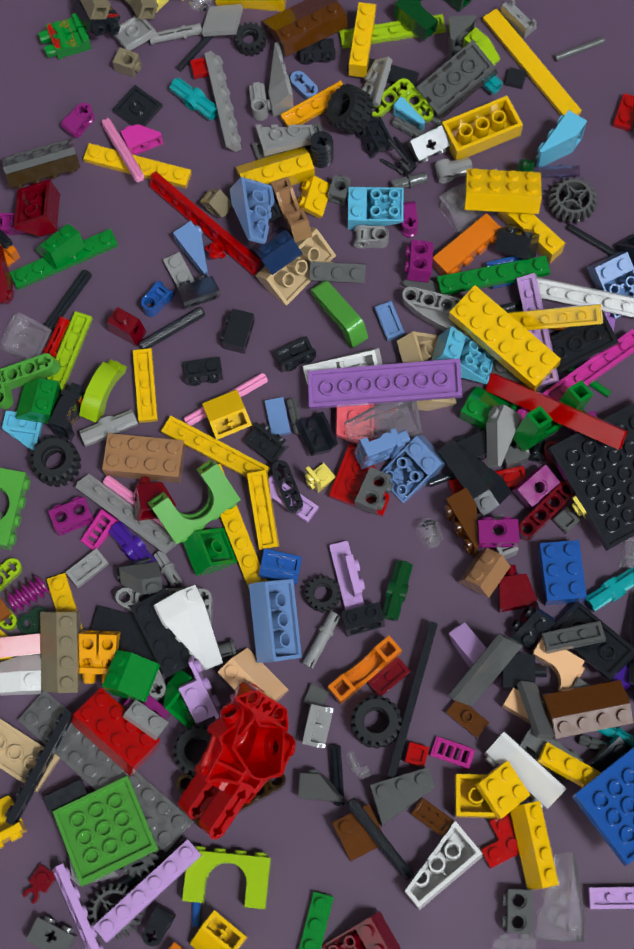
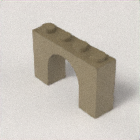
[80,0,158,19]

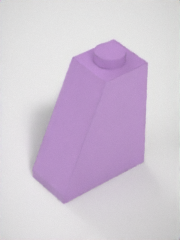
[449,623,487,668]

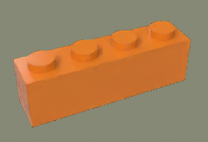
[432,213,501,276]

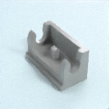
[501,0,537,39]
[302,703,334,748]

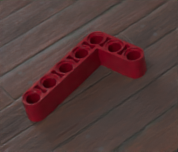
[519,441,574,541]

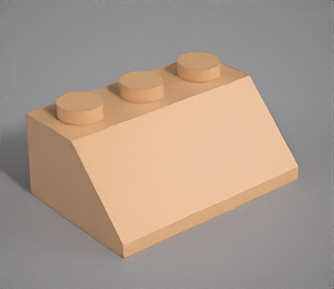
[218,648,289,701]

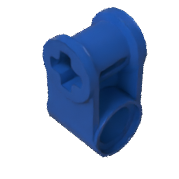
[141,281,175,317]

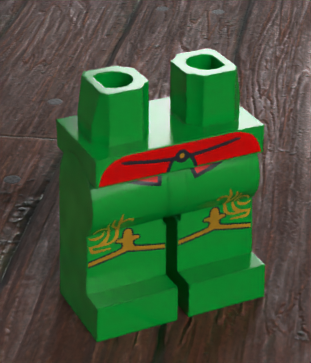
[38,13,92,60]

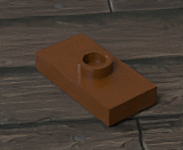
[446,701,490,739]
[410,797,455,838]

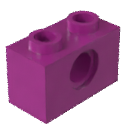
[512,464,560,508]
[477,516,520,548]

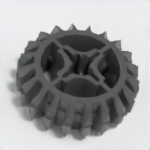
[548,176,598,224]
[87,883,143,941]

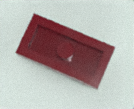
[367,657,411,696]

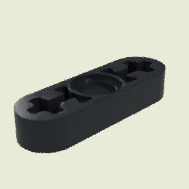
[272,460,303,514]

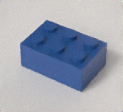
[537,540,587,606]

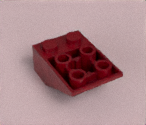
[322,911,401,949]

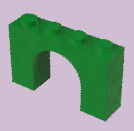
[512,380,594,452]

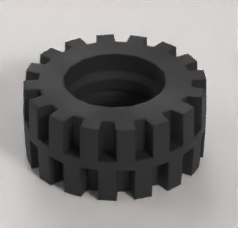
[234,22,266,57]
[305,575,341,613]

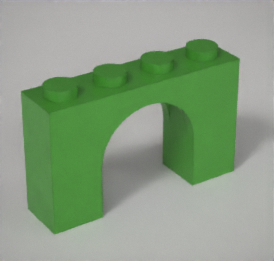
[148,459,241,545]
[0,468,31,550]

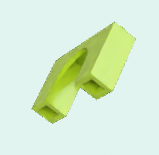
[182,846,271,910]

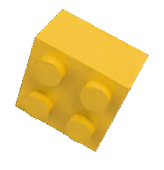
[454,774,496,818]

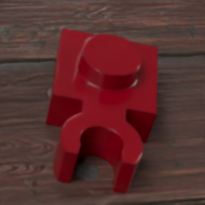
[23,864,56,904]

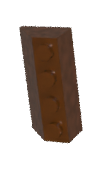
[542,679,633,739]

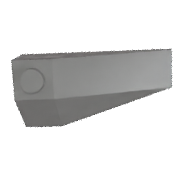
[266,42,294,117]

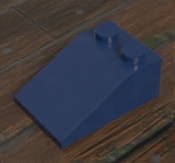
[252,227,303,275]

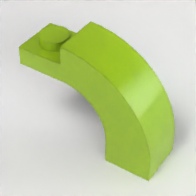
[79,359,127,423]

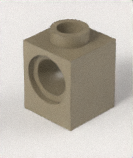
[113,47,142,78]
[200,188,232,218]

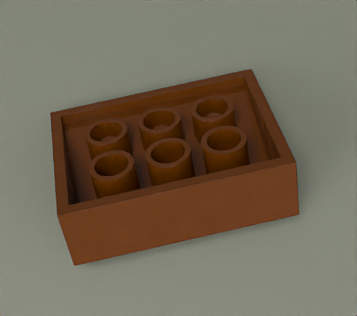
[262,0,348,57]

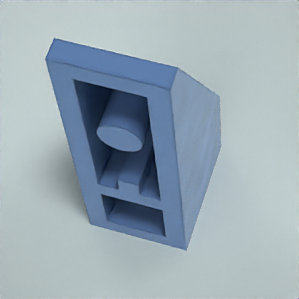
[173,221,209,277]

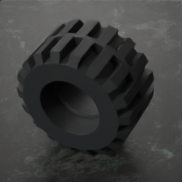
[326,84,374,134]
[30,435,81,487]
[351,695,402,749]
[172,724,211,777]

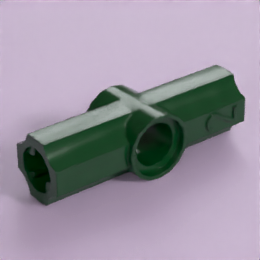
[383,560,413,621]

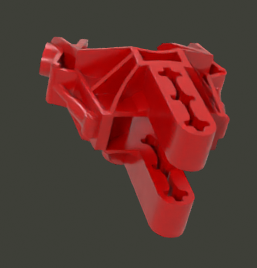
[178,681,296,840]

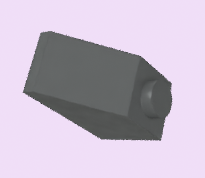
[119,562,163,594]
[298,770,344,802]

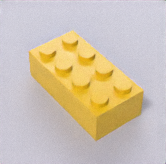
[442,96,523,160]
[465,168,542,214]

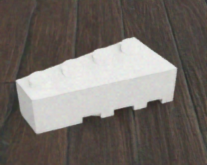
[405,821,482,910]

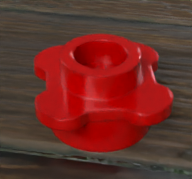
[205,242,226,259]

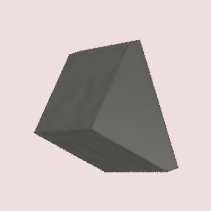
[447,15,477,59]

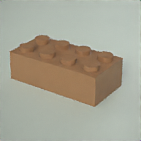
[102,433,186,483]

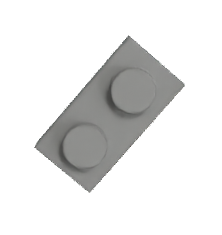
[163,252,195,288]
[66,548,109,588]
[123,700,169,740]

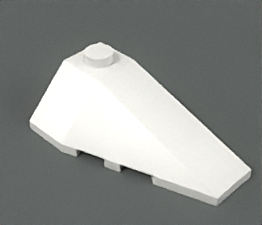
[303,348,383,384]
[154,585,223,670]
[0,654,41,696]

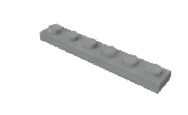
[205,51,242,152]
[76,474,176,554]

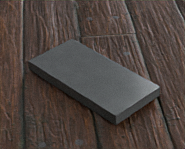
[449,634,523,706]

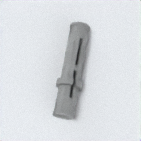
[150,23,202,45]
[302,611,341,669]

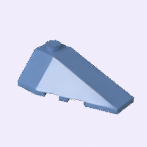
[230,177,274,244]

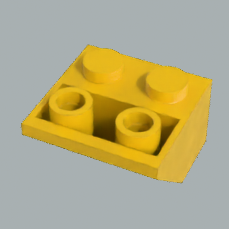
[202,389,252,440]
[190,910,248,949]

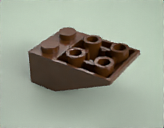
[443,488,478,558]

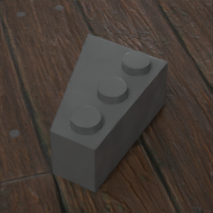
[519,726,583,782]
[370,767,435,826]

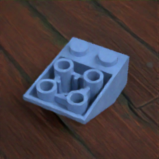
[587,252,634,319]
[382,435,447,503]

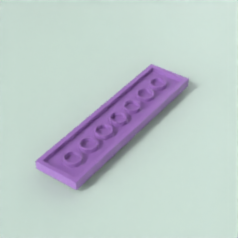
[308,358,463,409]

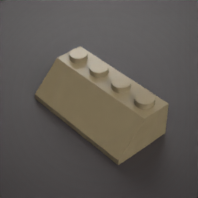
[40,611,82,693]

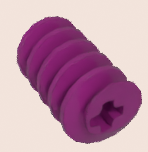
[7,575,51,614]

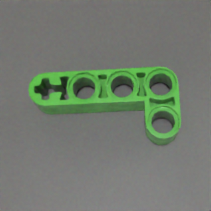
[310,280,368,349]
[0,353,61,410]

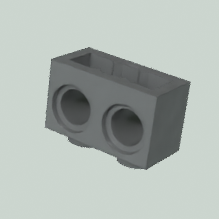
[355,467,393,515]
[502,889,533,934]

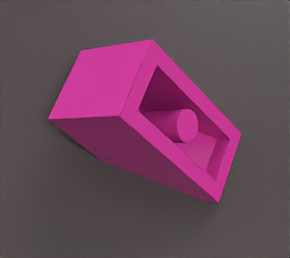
[121,124,164,155]

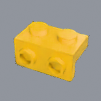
[297,176,331,218]

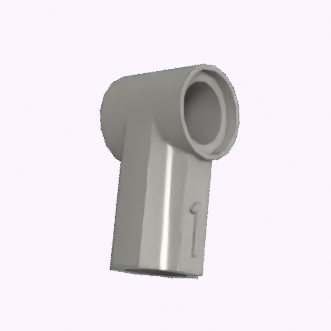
[249,82,268,121]
[434,157,472,183]

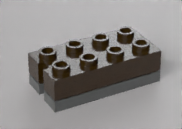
[2,138,81,189]

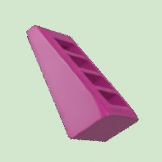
[80,509,120,550]
[430,737,475,770]

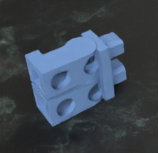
[354,428,410,469]

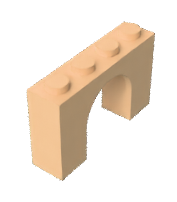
[502,638,585,724]

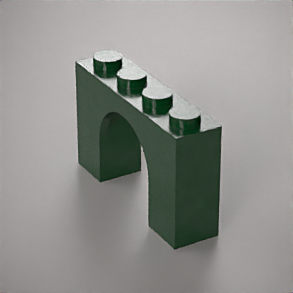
[393,0,471,41]

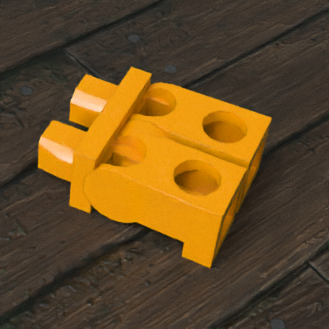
[79,630,121,684]

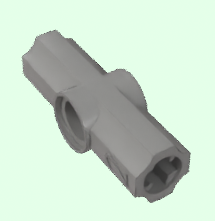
[79,409,138,447]

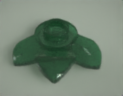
[17,607,48,635]

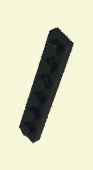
[5,710,73,825]

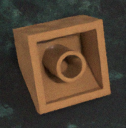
[458,548,510,598]

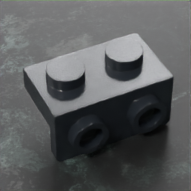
[273,336,316,372]
[244,422,288,464]
[510,601,556,649]

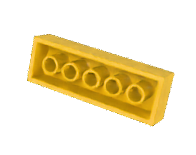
[449,285,561,390]

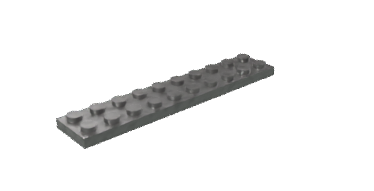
[18,690,194,852]

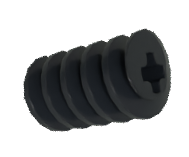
[310,131,334,168]

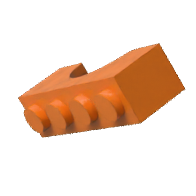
[328,636,402,705]

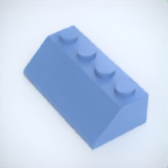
[249,579,302,663]

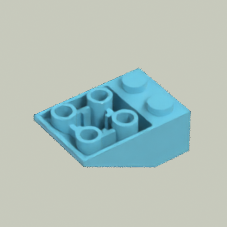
[535,110,587,170]
[348,187,404,230]
[431,326,495,384]

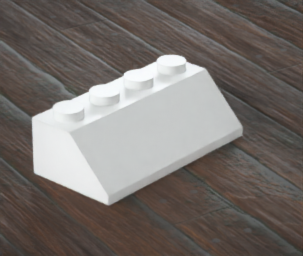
[484,732,566,810]

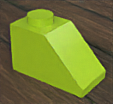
[462,27,500,65]

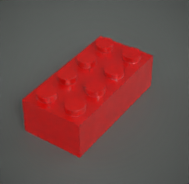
[71,688,160,777]

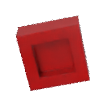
[190,57,210,79]
[405,742,429,768]

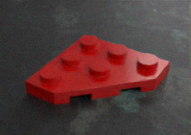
[329,444,390,517]

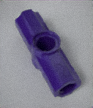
[108,521,158,564]

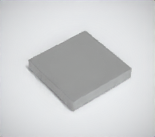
[202,4,243,37]
[113,16,157,51]

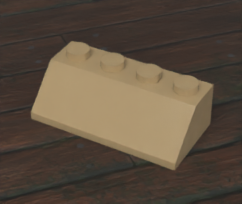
[256,227,336,306]
[397,331,457,411]

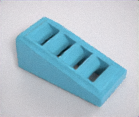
[393,96,425,131]

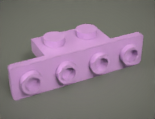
[329,541,365,611]
[179,656,221,724]

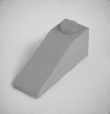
[486,405,522,468]

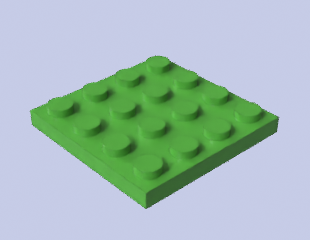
[53,776,159,887]

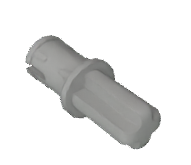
[154,551,182,587]

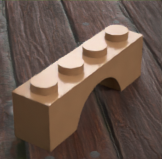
[271,177,312,242]

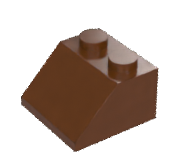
[332,804,383,861]

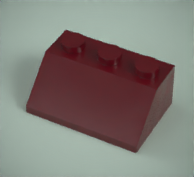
[13,179,60,237]

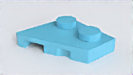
[2,411,43,450]

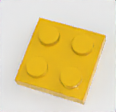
[475,760,530,819]

